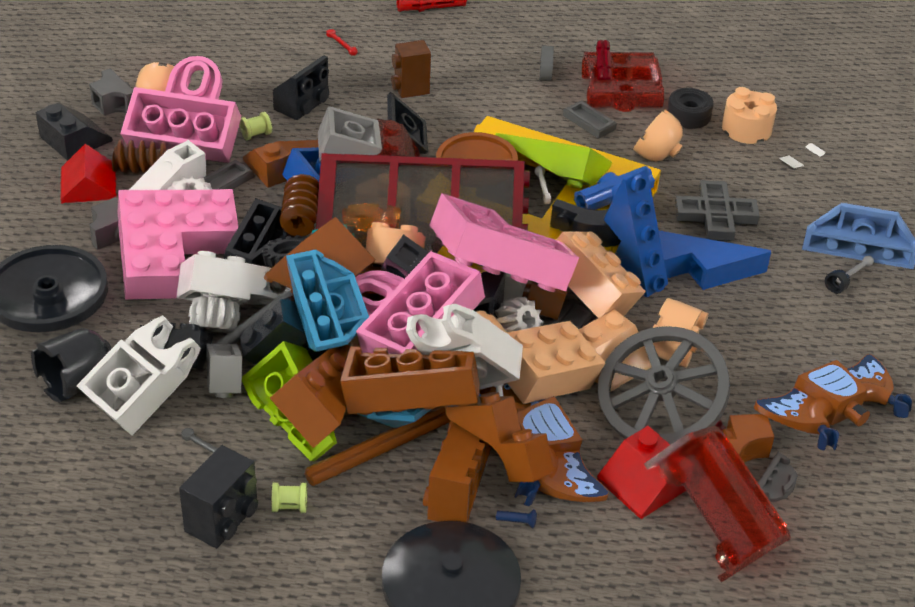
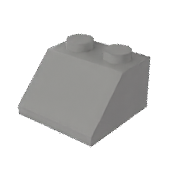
[318,106,382,161]

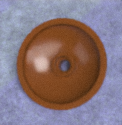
[436,132,518,189]

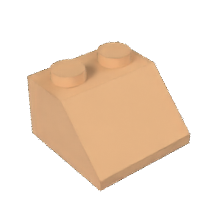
[578,309,652,392]

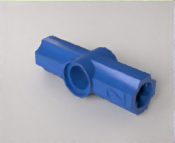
[574,166,655,210]

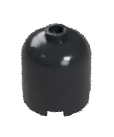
[31,328,112,403]

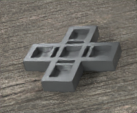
[675,180,760,241]

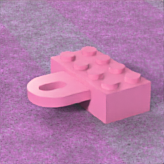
[120,56,241,163]
[355,251,485,354]

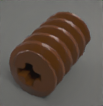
[112,139,169,174]
[280,174,319,236]

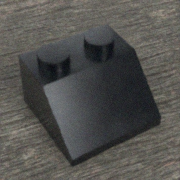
[35,103,113,161]
[240,295,307,365]

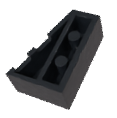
[224,198,303,267]

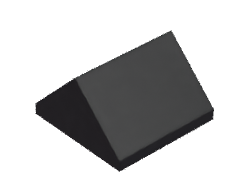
[387,92,428,154]

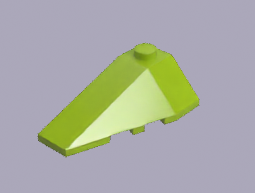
[495,133,612,189]
[241,341,337,461]

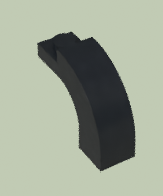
[550,199,621,247]

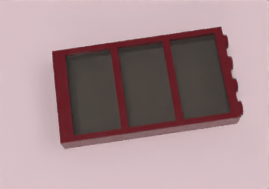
[316,153,530,267]

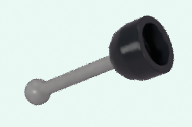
[825,255,874,294]

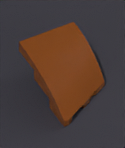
[264,217,375,293]

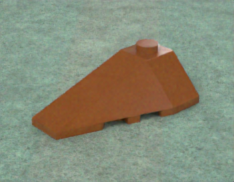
[243,140,319,188]

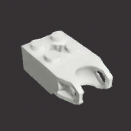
[176,251,289,306]
[406,304,523,389]
[77,315,201,436]

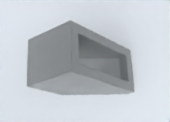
[206,344,242,398]

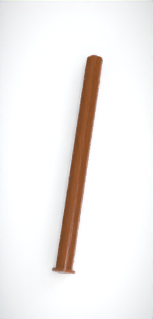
[304,387,492,486]

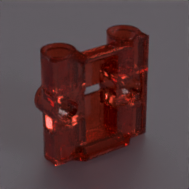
[582,52,664,112]

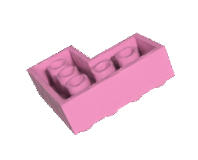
[117,189,238,300]
[430,193,579,292]

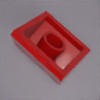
[60,144,117,203]

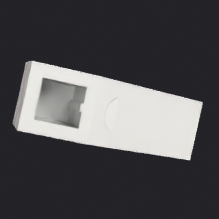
[129,140,206,190]

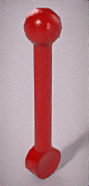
[326,29,358,56]

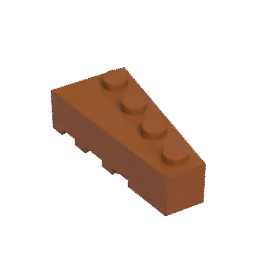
[270,344,351,448]
[340,347,480,415]
[423,420,492,523]

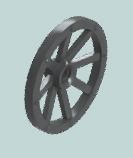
[598,326,730,448]

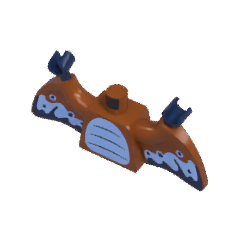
[754,354,912,451]
[479,383,609,506]

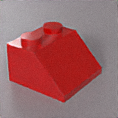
[597,426,693,519]

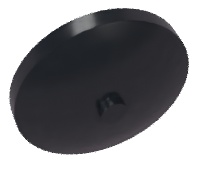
[0,245,108,333]
[382,521,521,607]

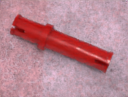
[396,0,467,12]

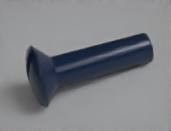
[496,509,537,529]

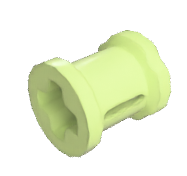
[239,112,272,141]
[272,483,307,513]

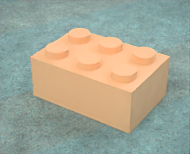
[556,231,646,318]
[507,321,606,404]

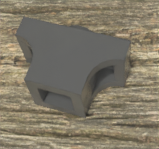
[89,68,133,116]
[89,197,120,250]

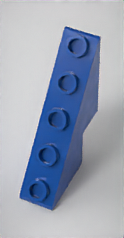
[604,166,668,298]
[659,231,771,290]

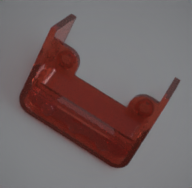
[644,426,791,583]

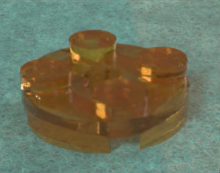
[342,203,401,231]

